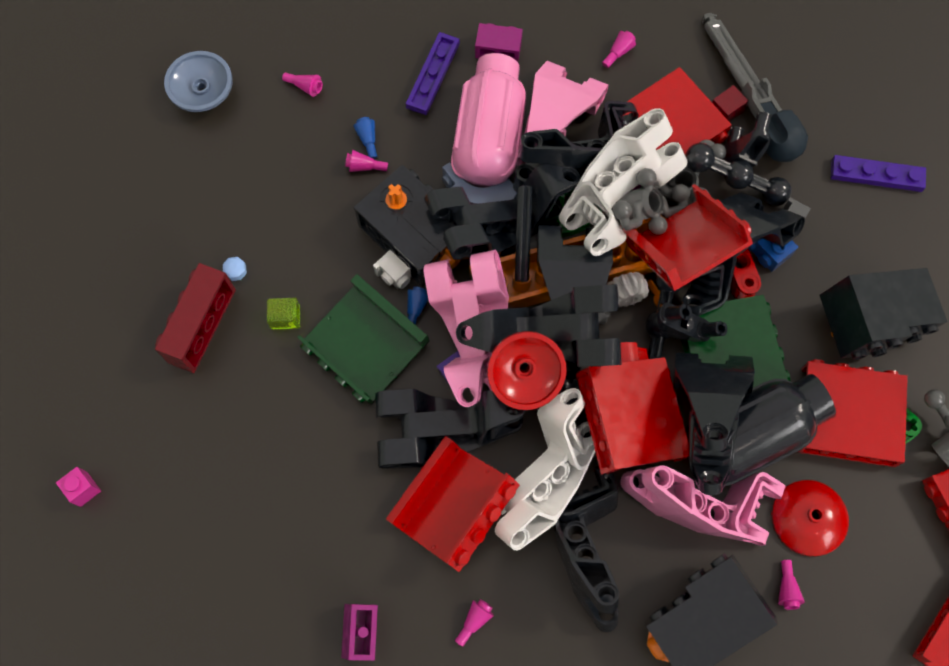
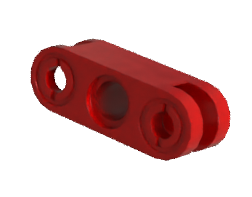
[730,249,761,299]

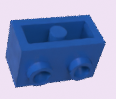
[748,238,798,272]

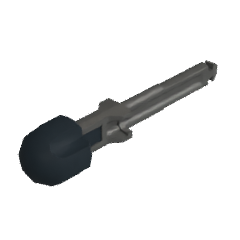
[702,13,808,162]

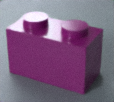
[475,23,523,62]
[341,604,378,661]

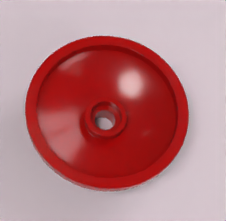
[487,331,566,410]
[771,480,849,557]

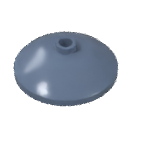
[164,51,233,112]

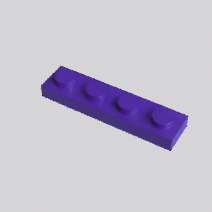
[406,32,460,115]
[831,155,926,192]

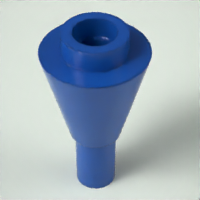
[353,117,378,159]
[407,286,429,324]

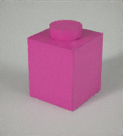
[56,467,101,507]

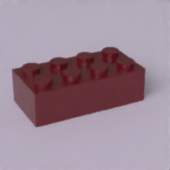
[155,263,236,374]

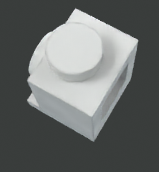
[373,250,411,289]

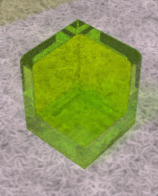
[267,298,300,329]

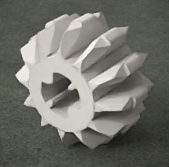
[608,272,649,307]

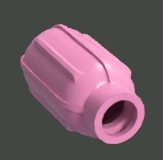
[451,53,526,187]

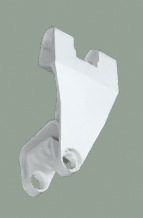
[559,109,687,256]
[495,388,595,550]

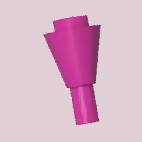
[602,31,636,68]
[282,72,323,97]
[345,149,388,172]
[778,560,805,610]
[455,599,494,647]

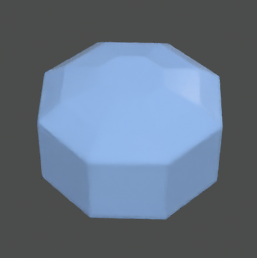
[222,257,247,281]

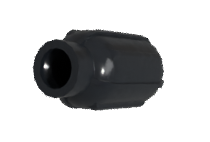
[685,374,836,486]

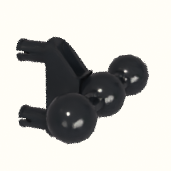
[685,112,792,206]
[645,274,728,359]

